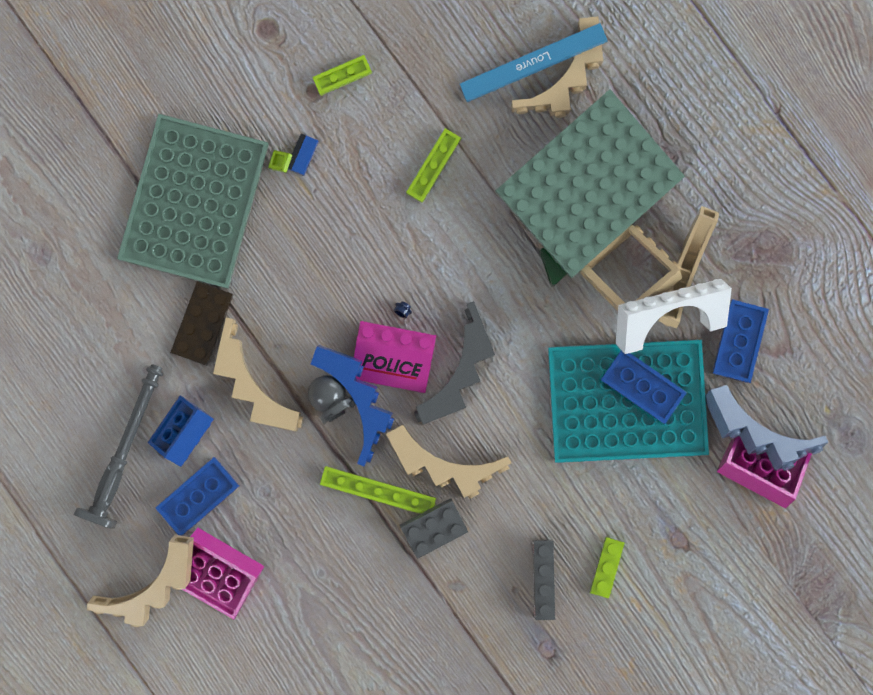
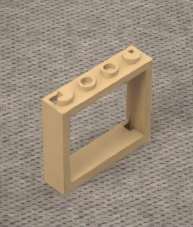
[579,225,682,311]

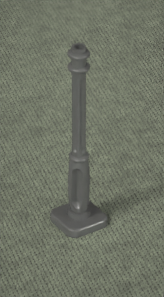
[74,364,163,529]

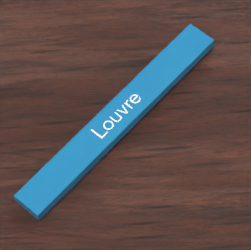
[460,23,608,102]

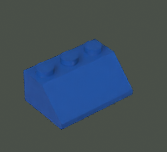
[148,395,214,467]

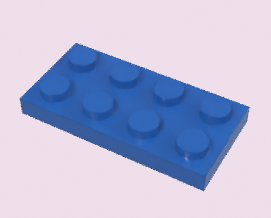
[712,299,769,383]
[600,350,687,424]
[155,457,240,536]

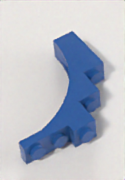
[310,345,394,466]

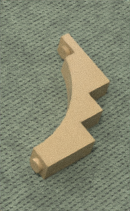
[213,318,303,431]

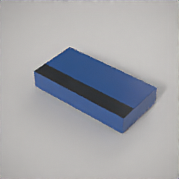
[288,133,319,176]

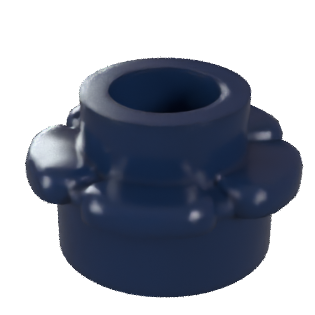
[394,301,412,318]

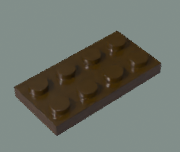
[170,281,234,366]

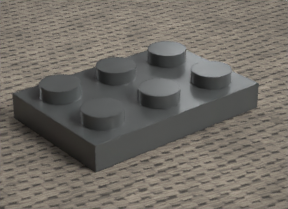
[400,498,468,559]

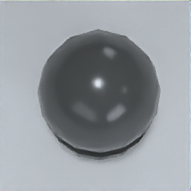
[308,375,356,425]

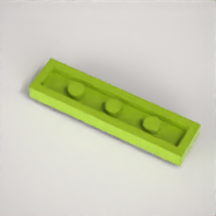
[406,128,461,203]

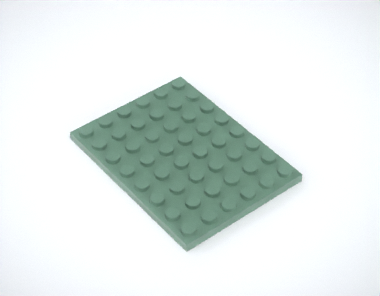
[495,89,685,278]
[117,114,269,289]

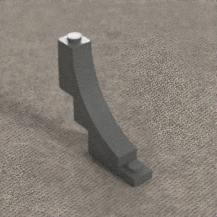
[414,301,495,425]

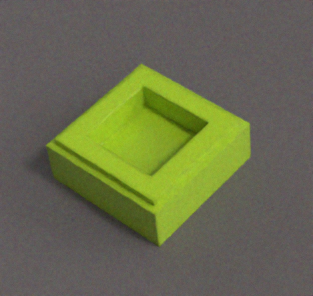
[268,150,292,173]

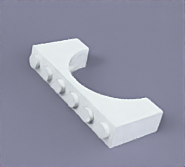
[616,279,732,354]

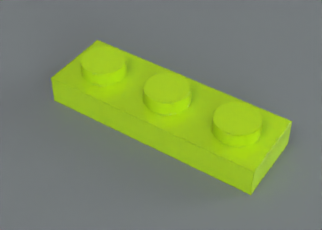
[312,55,372,96]
[589,537,625,599]

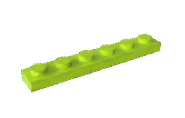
[320,466,436,514]

